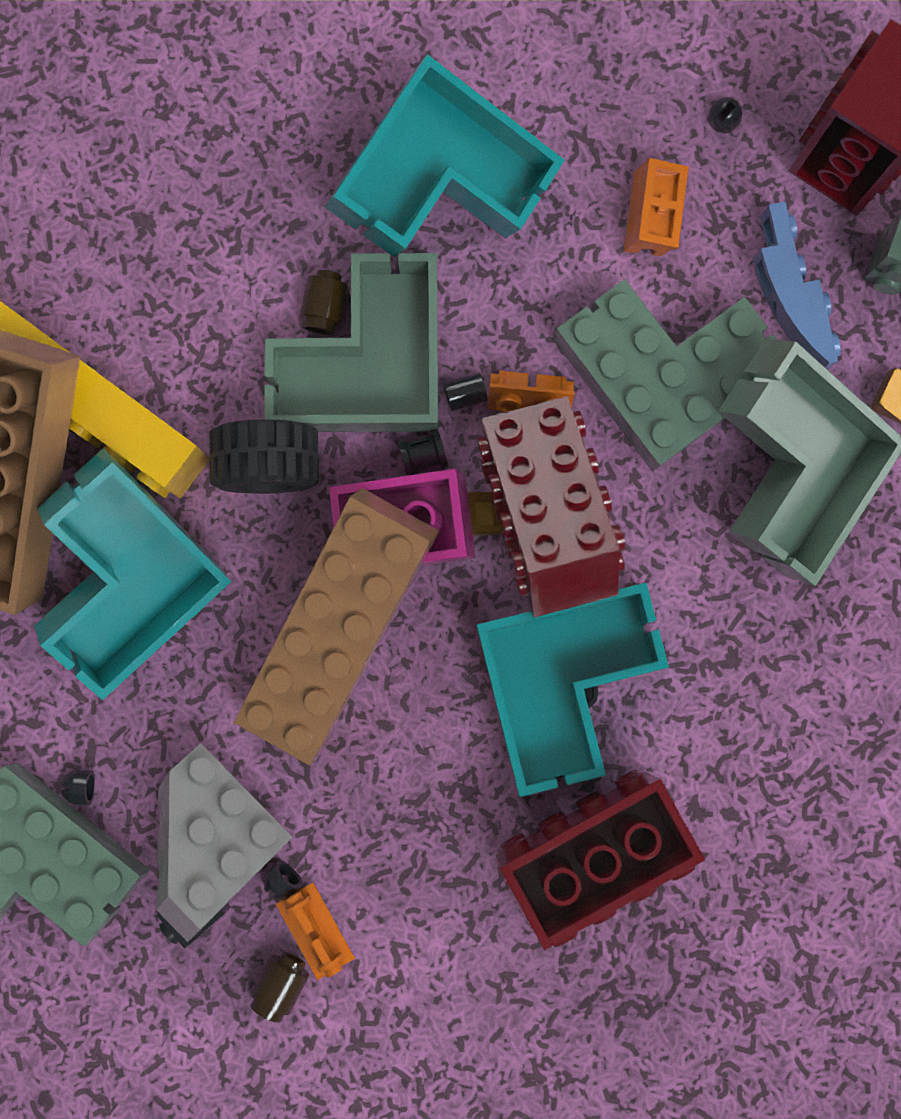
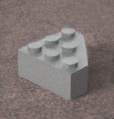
[156,743,292,942]

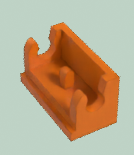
[624,158,689,256]

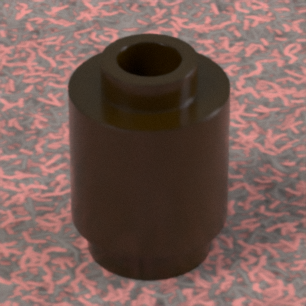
[299,270,349,335]
[250,952,309,1023]

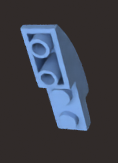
[753,202,841,370]

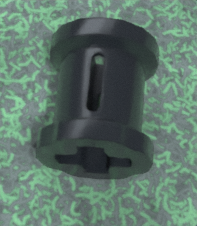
[398,430,448,476]

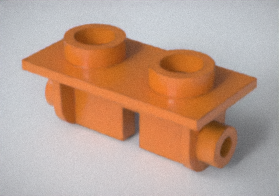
[487,370,575,413]
[275,882,355,980]

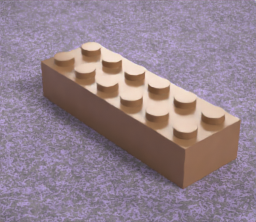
[0,330,80,615]
[234,488,439,766]

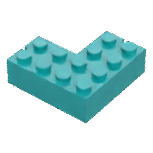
[324,54,565,257]
[34,448,232,700]
[477,582,669,797]

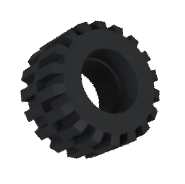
[209,419,319,494]

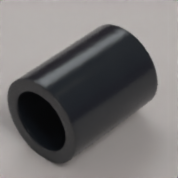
[443,372,488,411]

